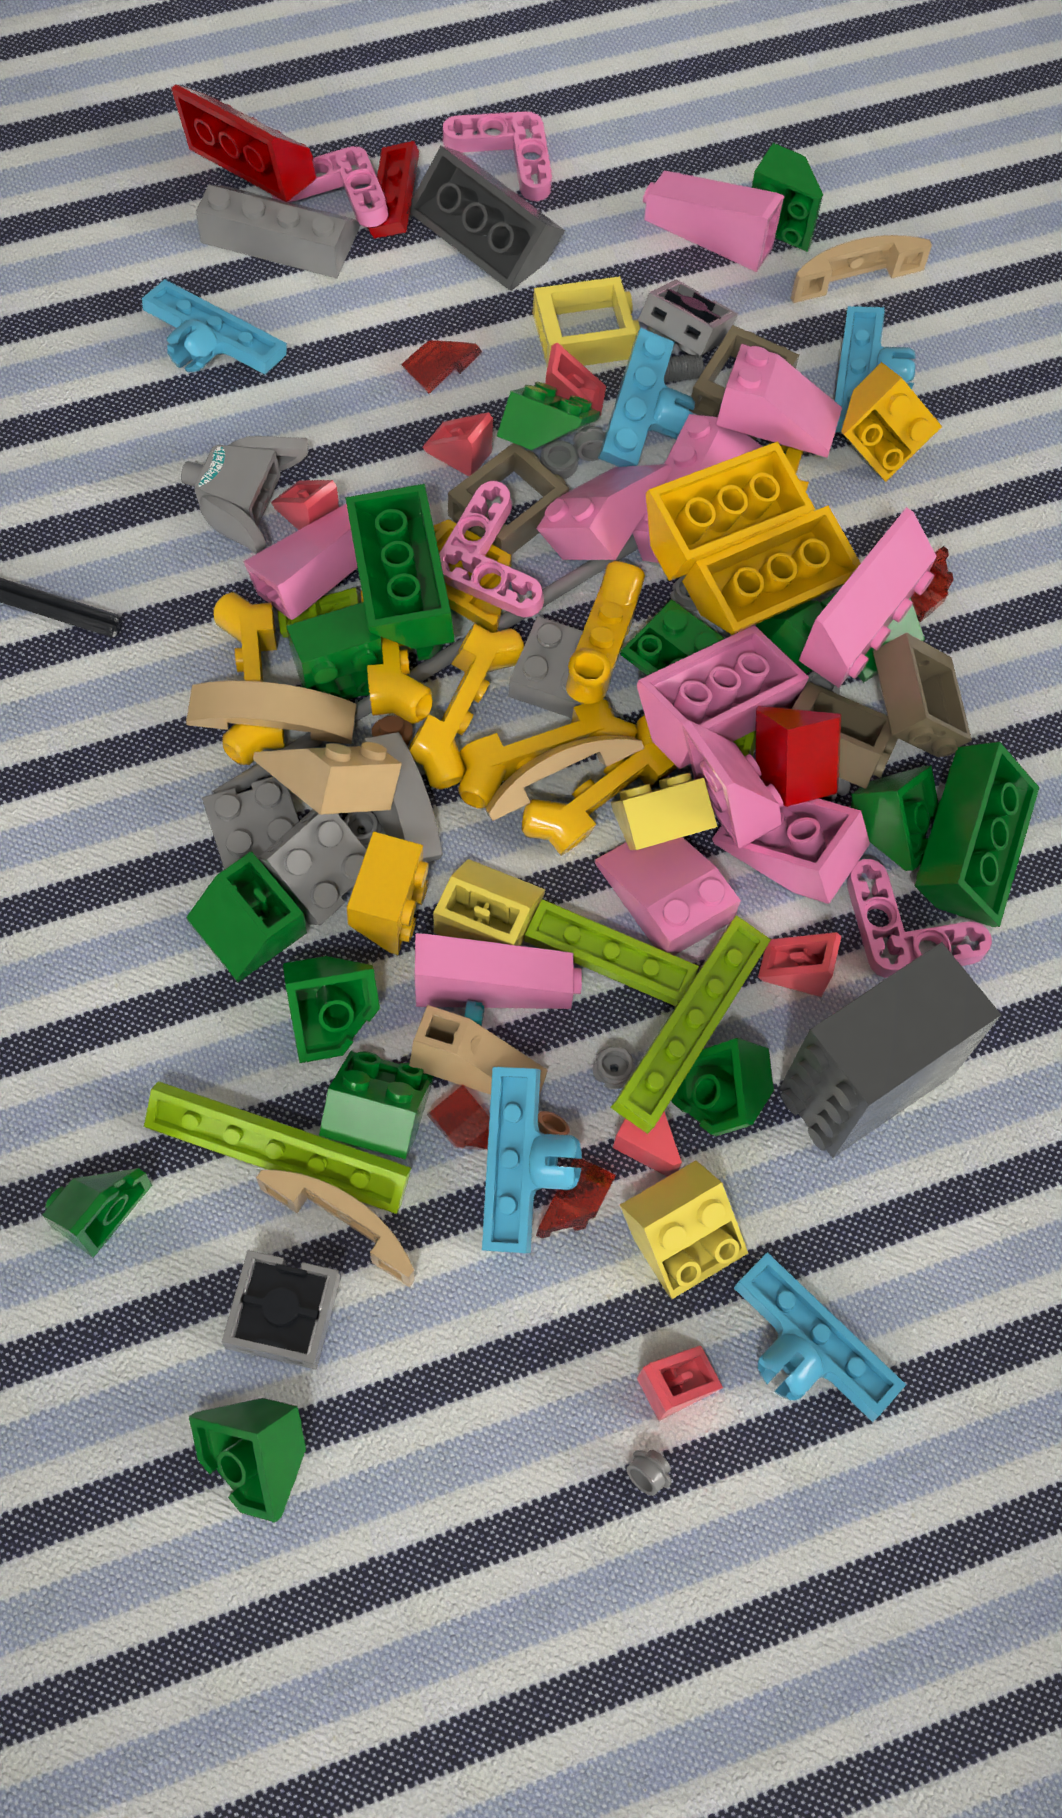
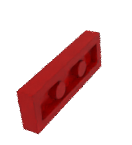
[368,141,420,239]

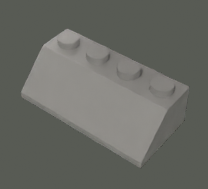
[196,185,360,278]

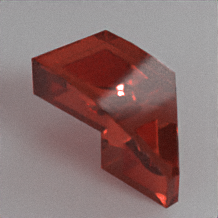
[401,340,482,394]
[911,546,954,622]
[427,1085,490,1151]
[536,1158,616,1238]

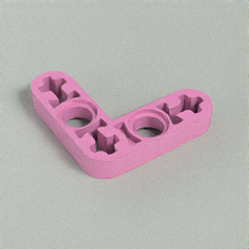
[443,111,552,201]
[271,146,388,227]
[439,481,544,618]
[847,859,992,978]

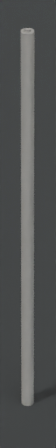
[213,534,638,794]

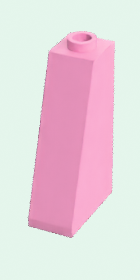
[643,170,784,272]
[243,504,358,620]
[415,933,582,1009]

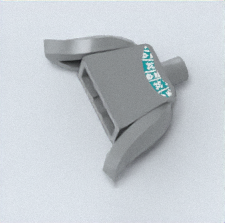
[181,436,308,554]

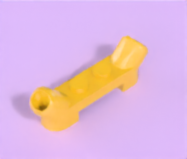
[566,561,645,704]
[361,590,432,724]
[214,592,285,765]
[408,623,524,790]
[458,699,638,809]
[522,715,677,856]

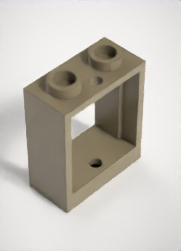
[689,325,799,441]
[448,443,569,555]
[873,632,972,757]
[792,682,898,789]

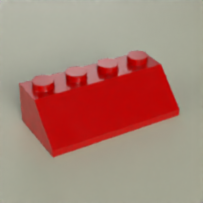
[171,84,317,203]

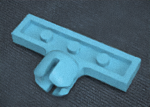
[142,279,287,374]
[835,306,916,432]
[598,328,695,467]
[482,1067,582,1253]
[734,1252,906,1422]

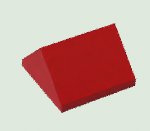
[756,706,841,807]

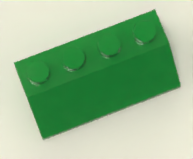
[345,484,455,649]
[914,742,1040,927]

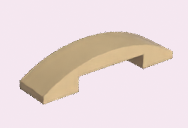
[791,235,932,303]
[186,681,356,744]
[485,735,645,821]
[256,1170,415,1288]

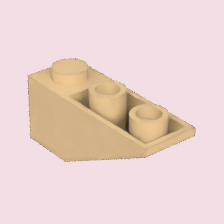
[409,1005,548,1095]

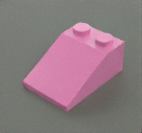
[716,344,842,458]
[536,464,673,560]
[682,720,783,849]
[712,799,870,904]
[595,837,741,956]

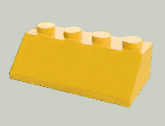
[646,441,815,581]
[682,505,861,635]

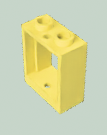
[533,276,640,367]

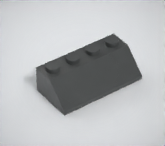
[410,145,565,290]

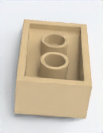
[253,742,402,815]

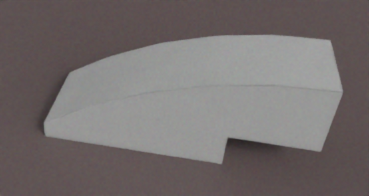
[363,732,443,862]

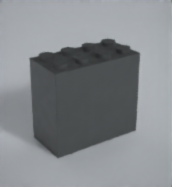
[779,942,1001,1158]

